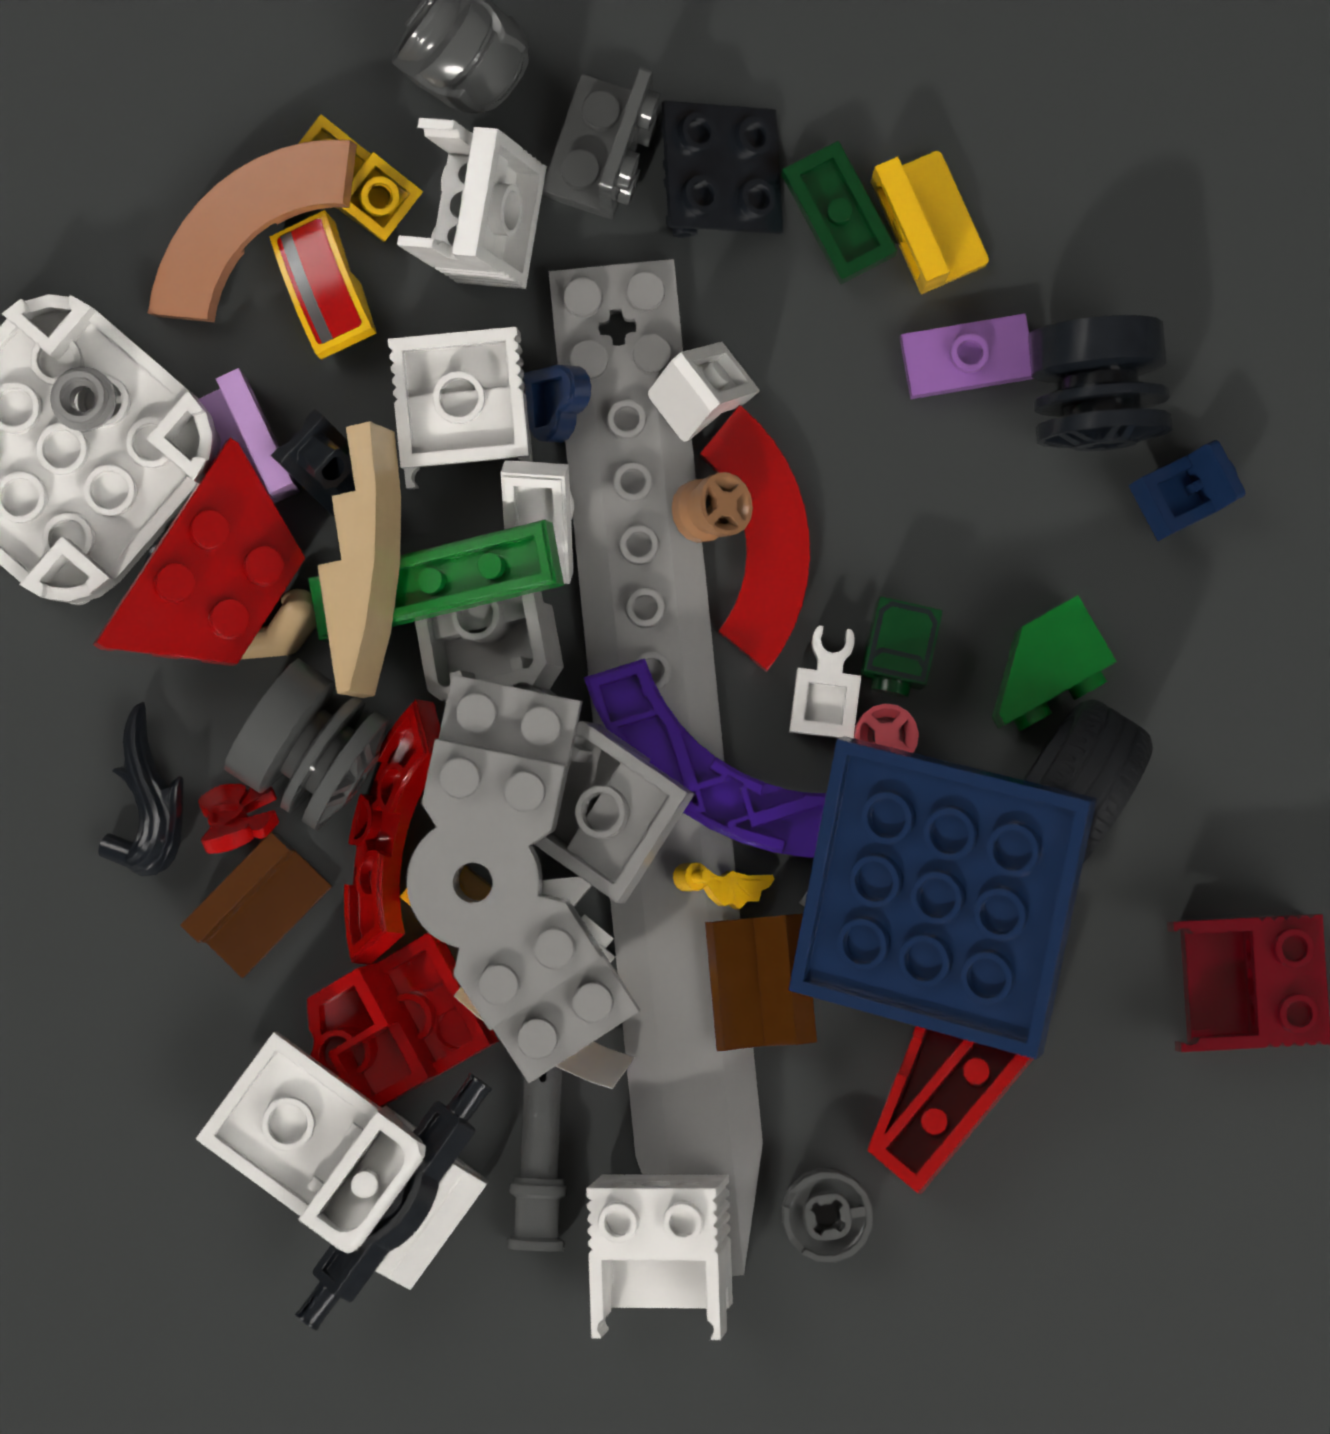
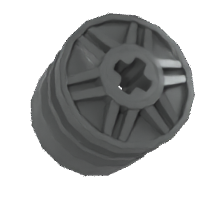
[223,658,392,831]

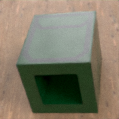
[860,596,943,698]

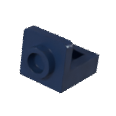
[1128,440,1246,541]

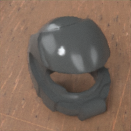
[391,0,530,114]

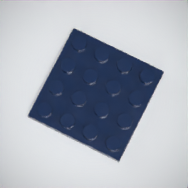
[789,736,1097,1059]

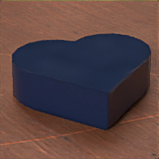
[524,365,592,442]

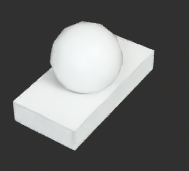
[501,460,574,584]

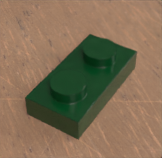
[782,140,898,285]

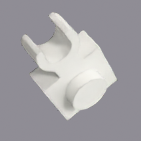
[789,625,861,739]

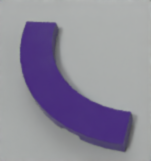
[583,658,826,858]

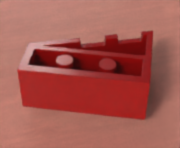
[867,1026,1034,1195]

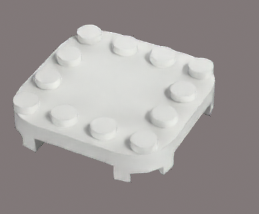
[0,294,221,605]

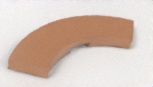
[147,140,357,323]

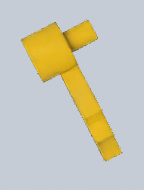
[673,862,774,909]

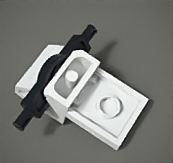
[196,1031,493,1330]

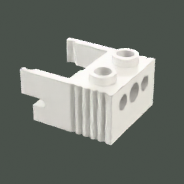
[397,118,547,289]
[388,327,533,489]
[586,1174,733,1340]

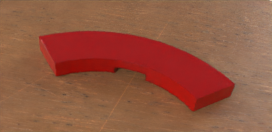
[700,405,810,672]
[344,699,441,965]

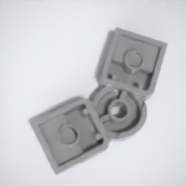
[415,591,695,903]
[407,675,641,1083]

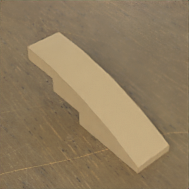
[318,421,401,698]

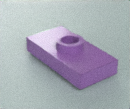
[900,313,1034,400]

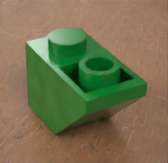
[992,595,1117,732]

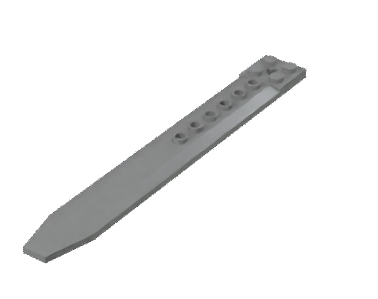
[548,259,763,1276]

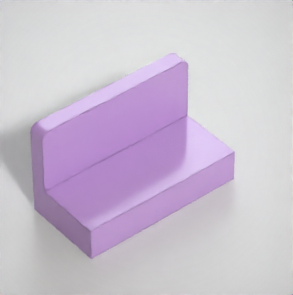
[199,368,300,504]

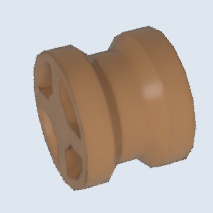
[671,472,753,543]

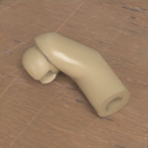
[241,589,317,660]

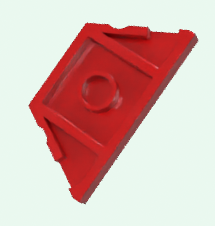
[92,438,305,666]

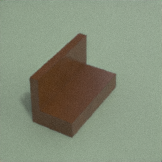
[180,832,333,978]
[705,913,817,1051]

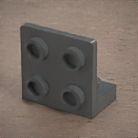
[542,66,661,220]

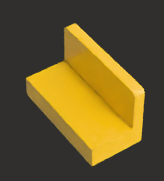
[870,151,989,295]

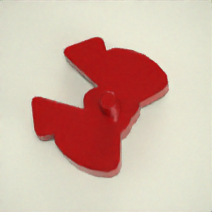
[198,784,280,854]

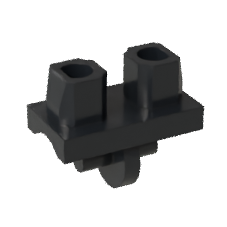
[271,409,355,518]

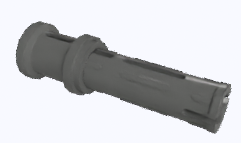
[506,1066,567,1252]

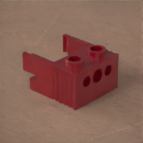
[1167,914,1330,1052]

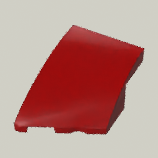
[307,932,499,1108]

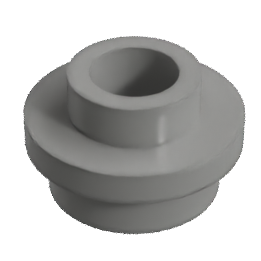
[50,367,116,432]

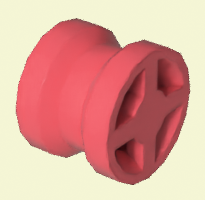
[854,703,919,753]

